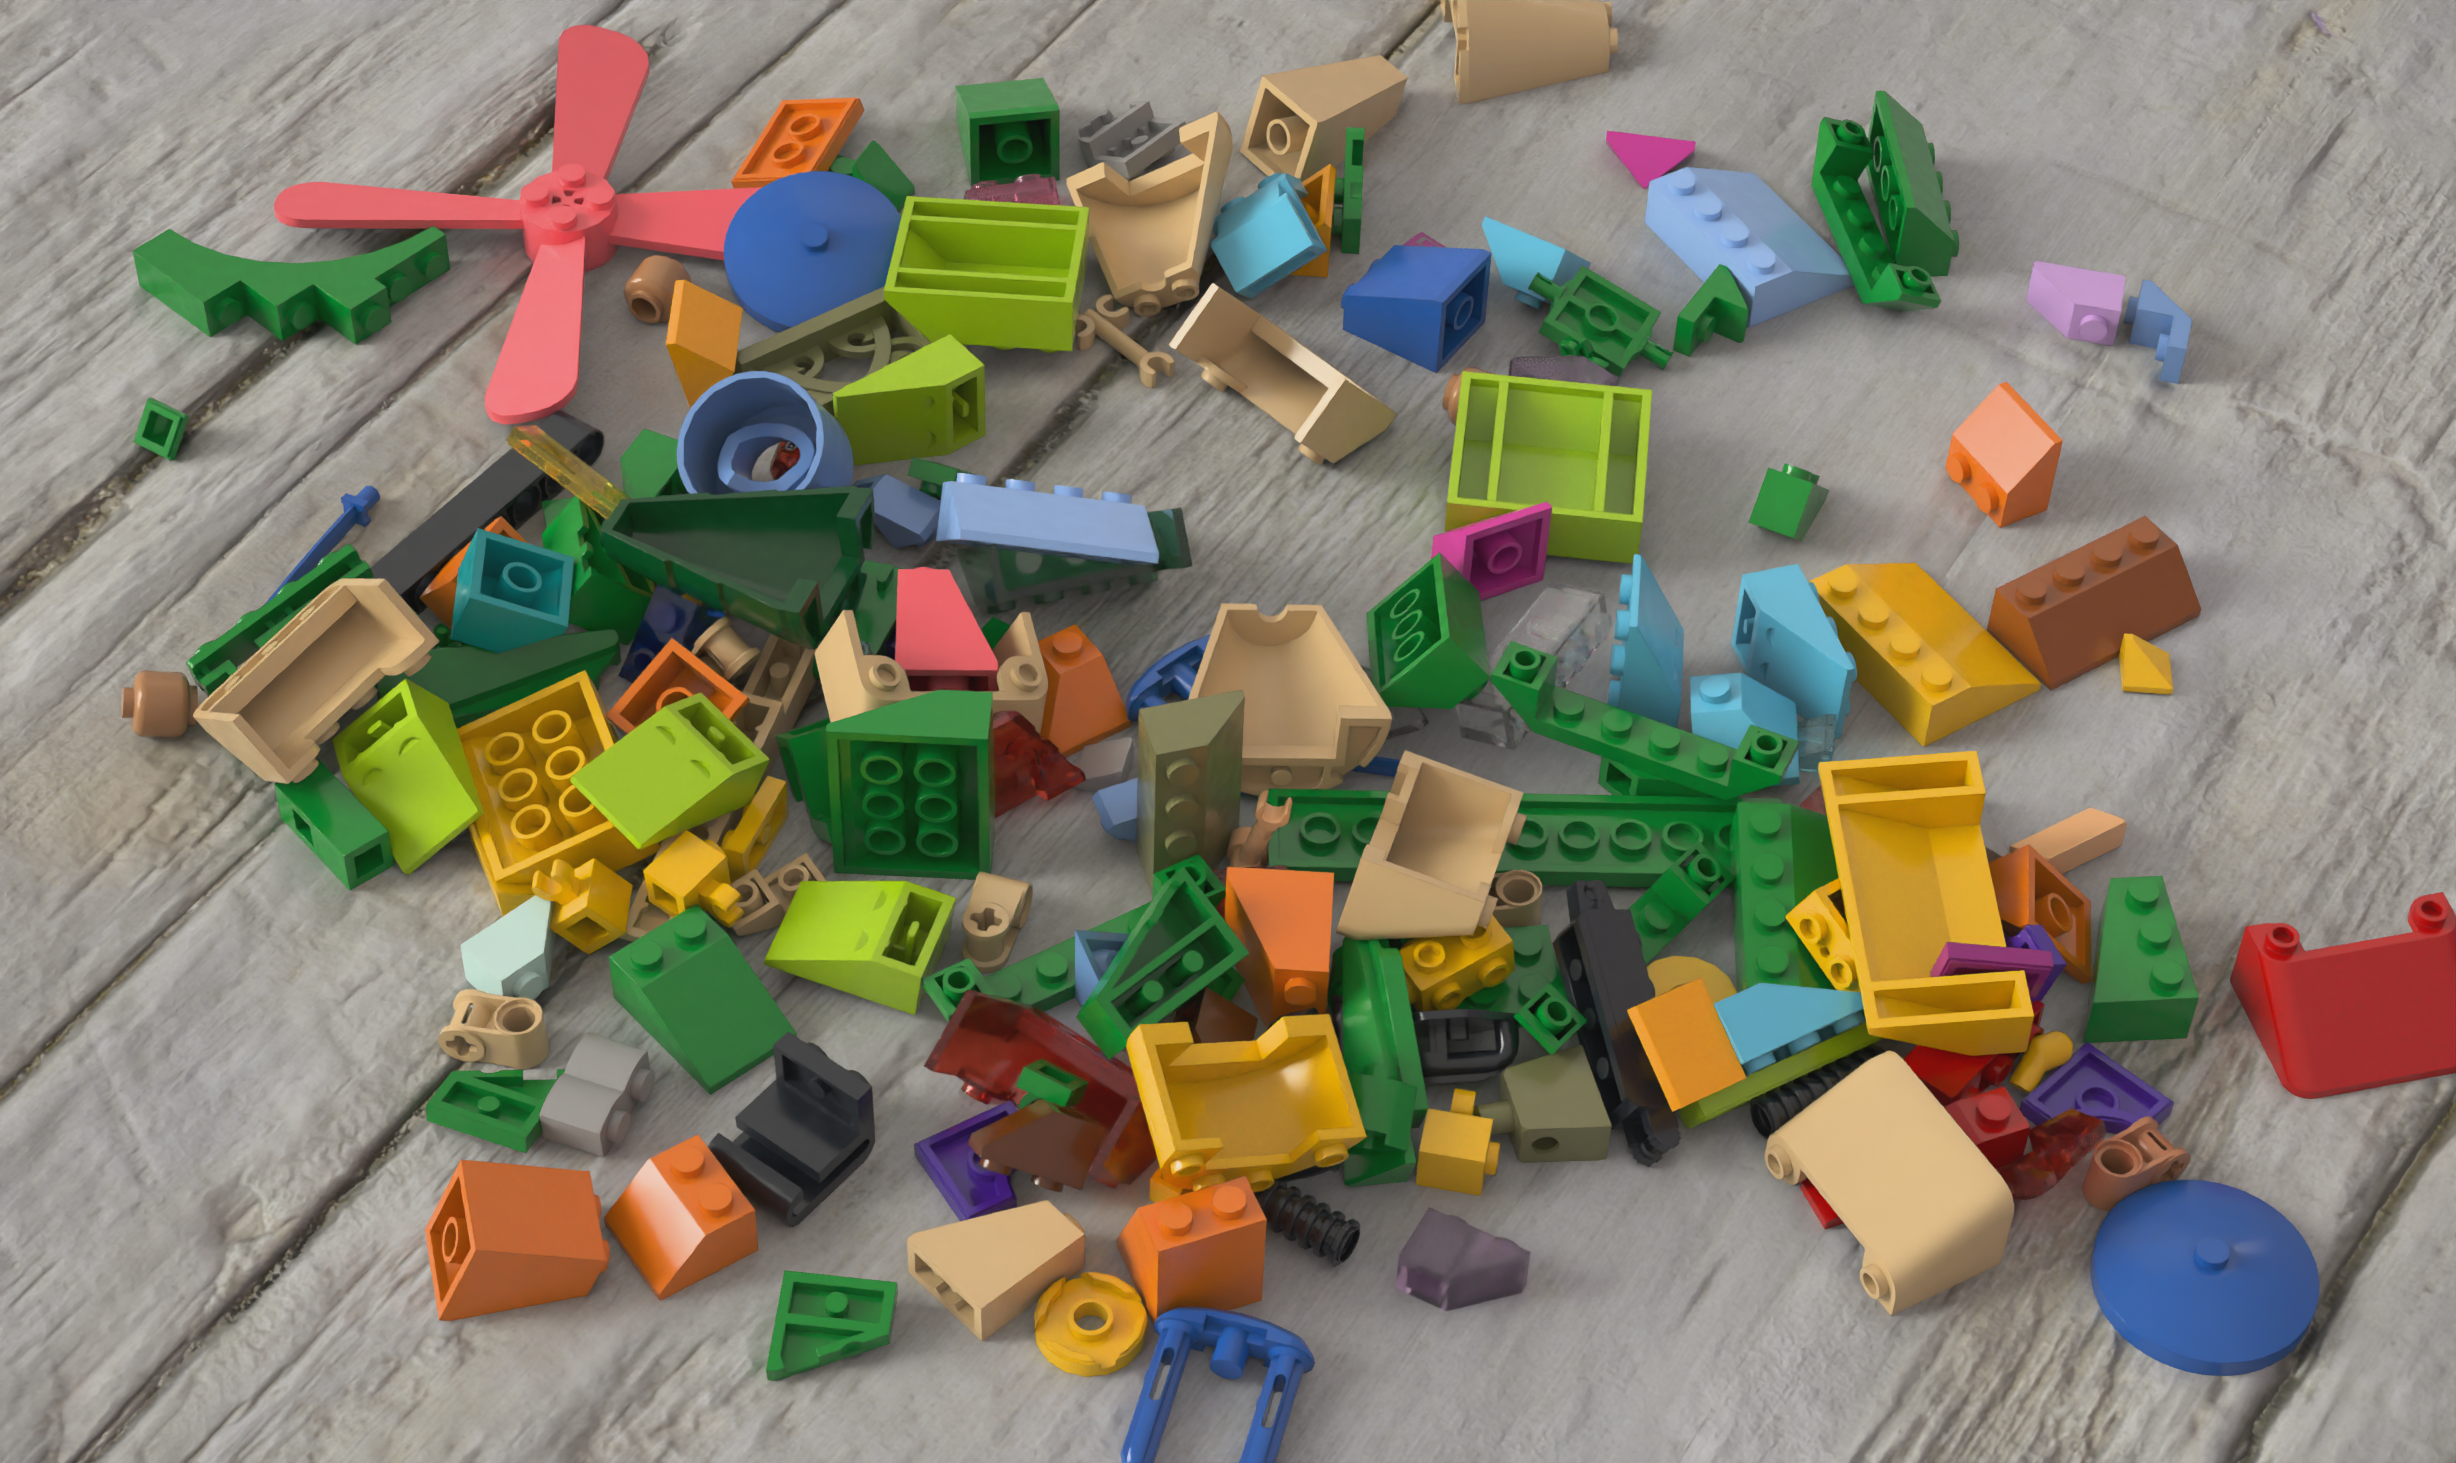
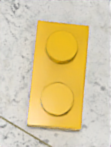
[721,776,789,883]

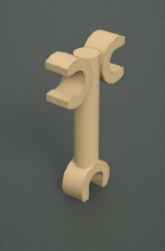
[1075,294,1174,388]

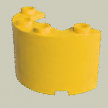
[1126,1014,1367,1193]

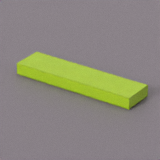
[1678,1022,1883,1129]

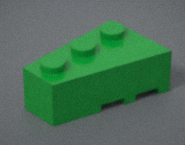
[1076,867,1249,1060]
[2082,876,2199,1043]

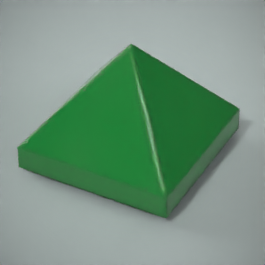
[133,397,189,460]

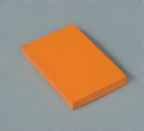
[731,97,865,189]

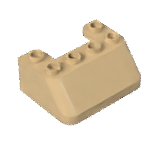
[193,578,439,784]

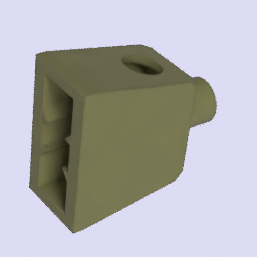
[1474,1045,1612,1163]

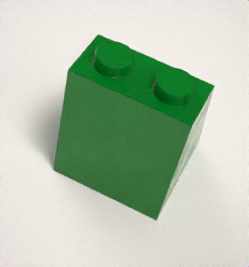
[955,78,1060,189]

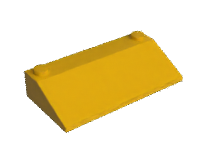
[1818,751,2034,1056]

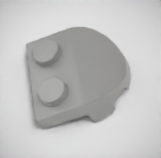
[1078,101,1186,180]

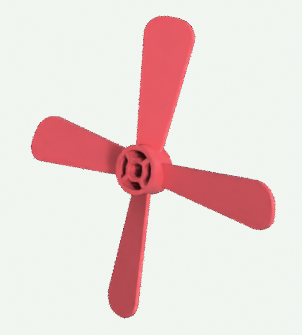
[274,25,762,424]

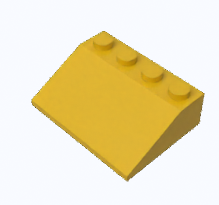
[1809,563,2041,747]
[457,670,660,884]

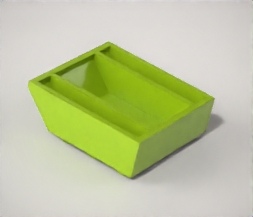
[884,196,1090,353]
[1444,371,1652,564]

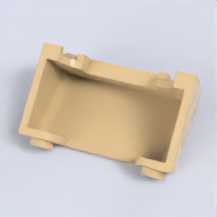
[1336,750,1527,940]
[1764,1051,2014,1316]

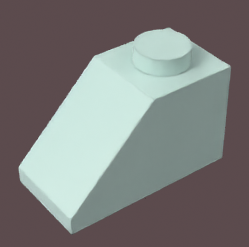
[461,895,556,1000]

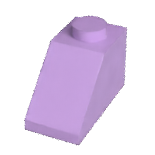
[2026,261,2126,346]

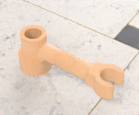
[1227,790,1293,869]

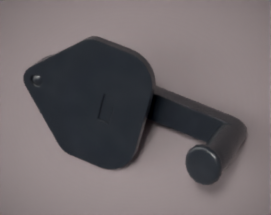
[1331,995,1520,1086]

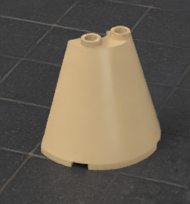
[1440,0,1618,104]
[1066,111,1233,317]
[1188,603,1392,797]

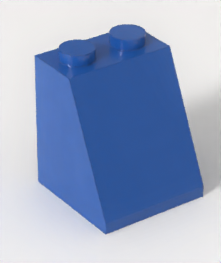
[1341,245,1492,373]

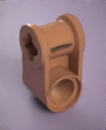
[2082,1116,2191,1211]

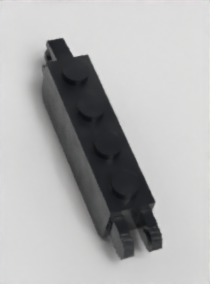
[1552,880,1682,1167]

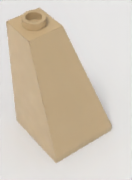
[1240,55,1408,182]

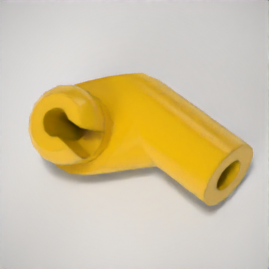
[2009,1031,2073,1094]

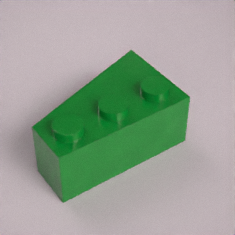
[541,493,664,646]

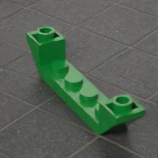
[1811,117,1941,312]
[1490,641,1799,801]
[1513,840,1735,1055]
[922,854,1226,1034]

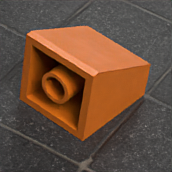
[1225,867,1334,1029]
[425,1160,610,1321]
[1117,1176,1267,1327]

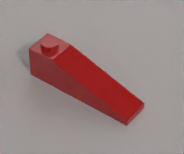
[1800,1086,2031,1229]

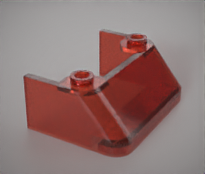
[924,989,1157,1189]

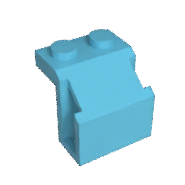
[1211,173,1327,299]

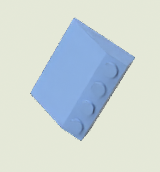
[1644,167,1854,328]
[936,473,1159,565]

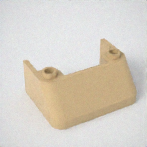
[1169,283,1398,466]
[814,610,1048,786]

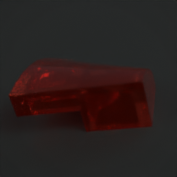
[993,710,1086,818]
[1996,1108,2106,1200]

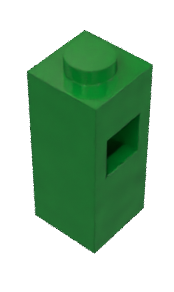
[274,759,394,891]

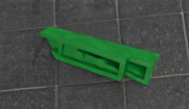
[375,629,621,729]
[1342,937,1429,1187]

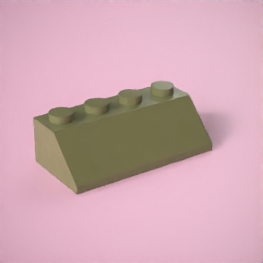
[1136,690,1245,895]

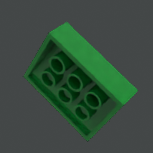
[826,690,995,880]
[1729,802,1866,1022]

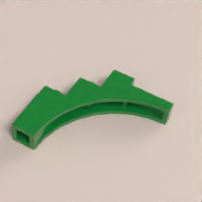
[133,226,450,345]

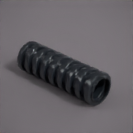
[1750,1044,1885,1140]
[1254,1178,1360,1266]

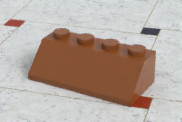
[1987,516,2201,690]

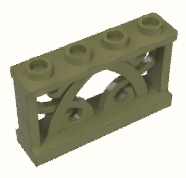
[733,286,933,452]

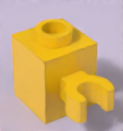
[643,830,744,928]
[532,858,633,955]
[1416,1088,1501,1196]

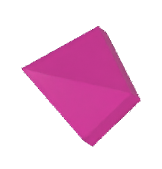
[1606,131,1696,189]

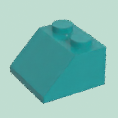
[450,528,574,653]

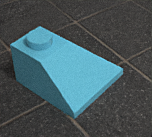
[1482,216,1591,309]
[1690,672,1800,787]

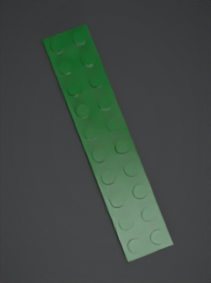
[1267,788,1783,889]

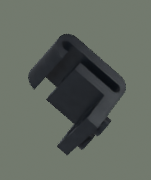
[708,1032,875,1227]

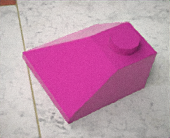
[1431,502,1552,601]

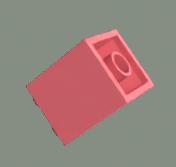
[895,567,999,691]

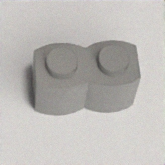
[539,1032,655,1157]

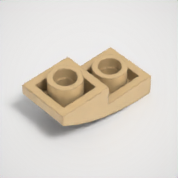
[731,853,827,936]

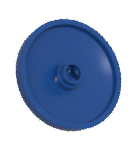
[724,171,901,333]
[2090,1180,2320,1376]

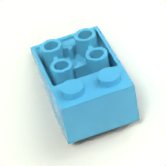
[1607,554,1684,728]
[1731,564,1857,739]
[1714,983,1866,1077]

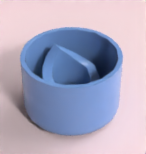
[677,371,854,495]

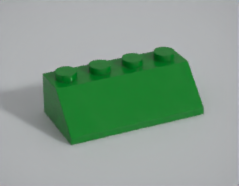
[1866,91,1959,276]
[1366,552,1490,709]

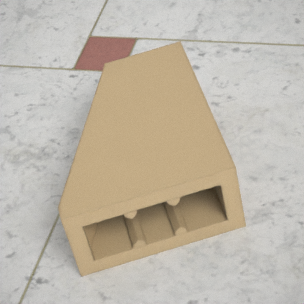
[907,1200,1085,1342]

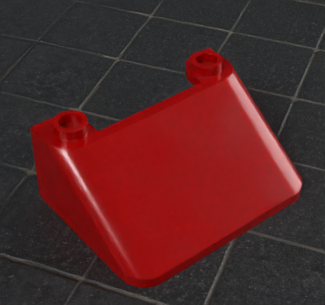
[2230,892,2456,1099]

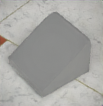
[1071,737,1134,792]

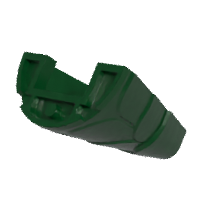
[600,486,874,650]

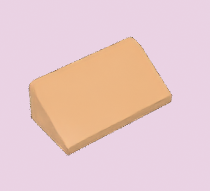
[2009,807,2127,874]

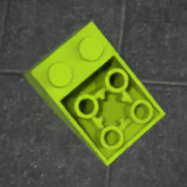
[833,334,986,466]
[332,678,484,875]
[570,693,770,850]
[764,881,956,1015]

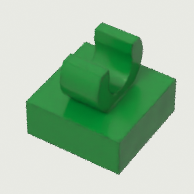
[1016,1059,1089,1110]

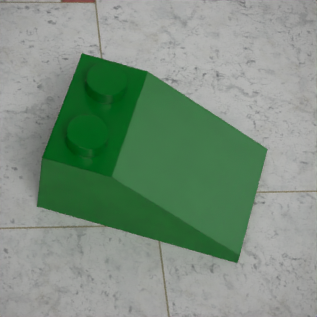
[609,904,797,1095]

